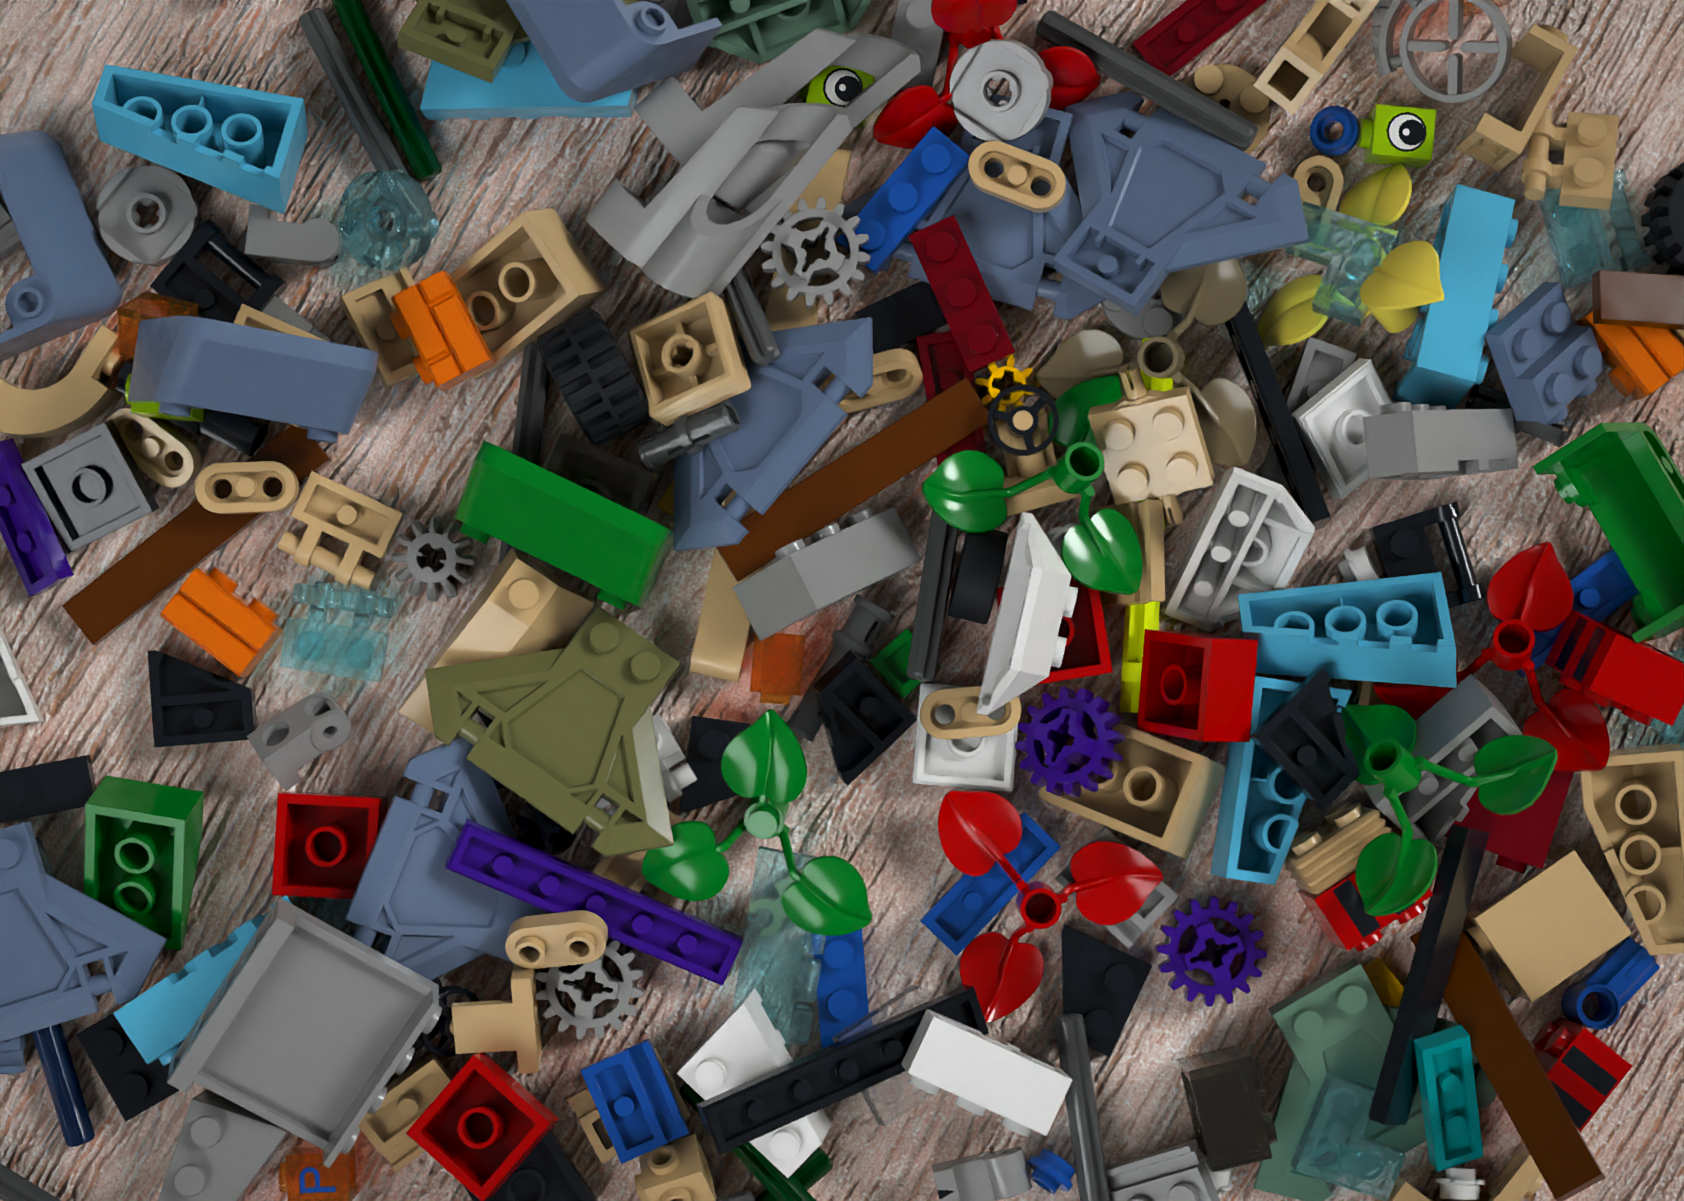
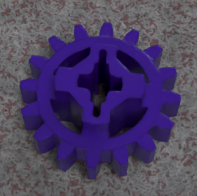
[1015,686,1126,798]
[1155,895,1267,1007]

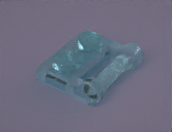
[1538,169,1651,290]

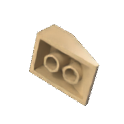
[450,208,607,380]
[1037,723,1225,860]

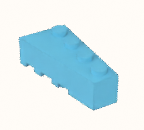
[420,41,639,121]
[92,64,308,215]
[1392,184,1518,410]
[1238,572,1457,688]
[1210,676,1352,885]
[113,895,293,1067]

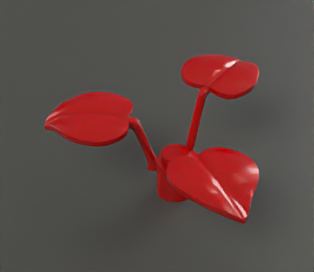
[872,0,1101,149]
[1373,542,1610,772]
[938,790,1163,1023]

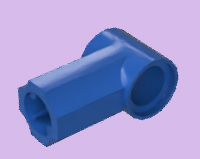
[1561,937,1660,1030]

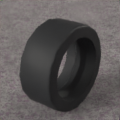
[948,529,1008,624]

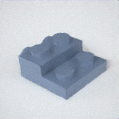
[1485,282,1606,425]

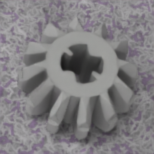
[391,516,478,602]

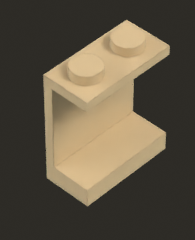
[1455,24,1578,172]
[1466,847,1632,1002]

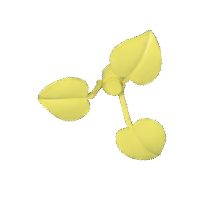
[1258,164,1444,348]

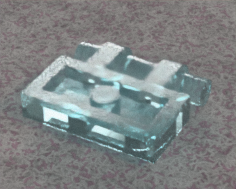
[279,581,395,683]

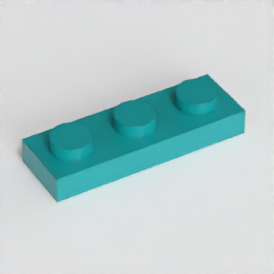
[1414,1025,1484,1172]

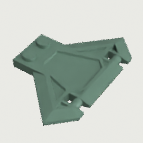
[1253,958,1496,1201]

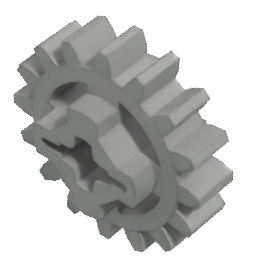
[761,197,871,309]
[535,940,645,1040]

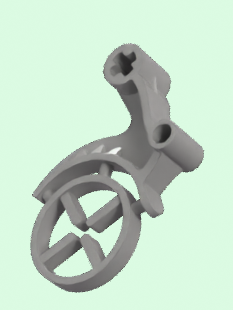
[1372,0,1512,103]

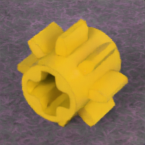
[975,356,1036,412]

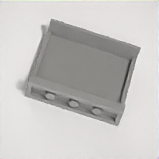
[167,897,442,1168]

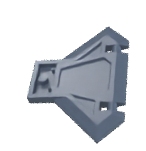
[1052,91,1309,316]
[843,94,1106,321]
[673,317,873,552]
[344,736,550,980]
[0,821,167,1042]

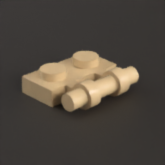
[1521,107,1619,210]
[278,471,405,591]

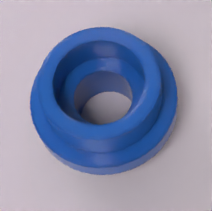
[1310,106,1360,156]
[1027,1148,1076,1194]

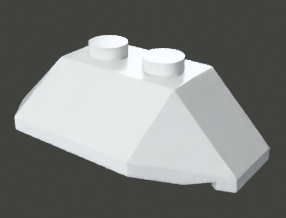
[1164,467,1315,632]
[976,512,1078,716]

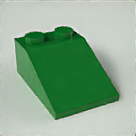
[84,775,204,951]

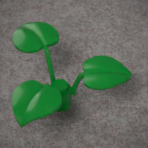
[922,376,1143,595]
[1340,703,1558,917]
[642,709,873,936]

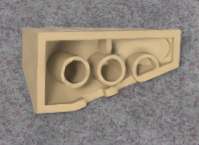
[398,547,595,734]
[1580,743,1684,955]

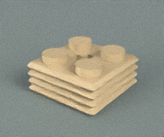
[627,292,751,426]
[1284,800,1392,895]

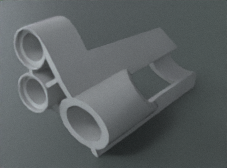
[634,27,921,213]
[586,103,853,299]

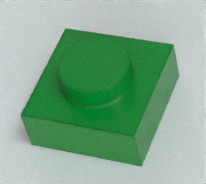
[869,628,940,699]

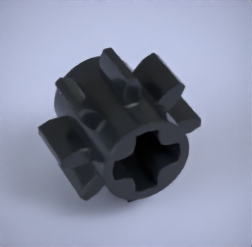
[515,802,577,855]

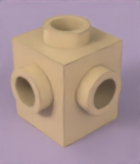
[634,1134,716,1201]

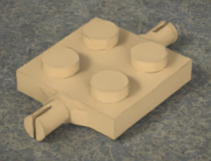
[1088,363,1215,526]

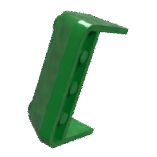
[1533,422,1684,643]
[454,440,674,611]

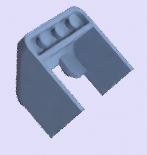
[506,0,722,103]
[0,130,122,362]
[128,315,379,443]

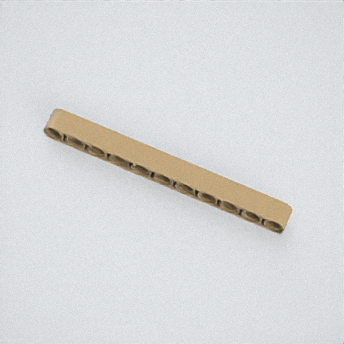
[689,148,851,683]

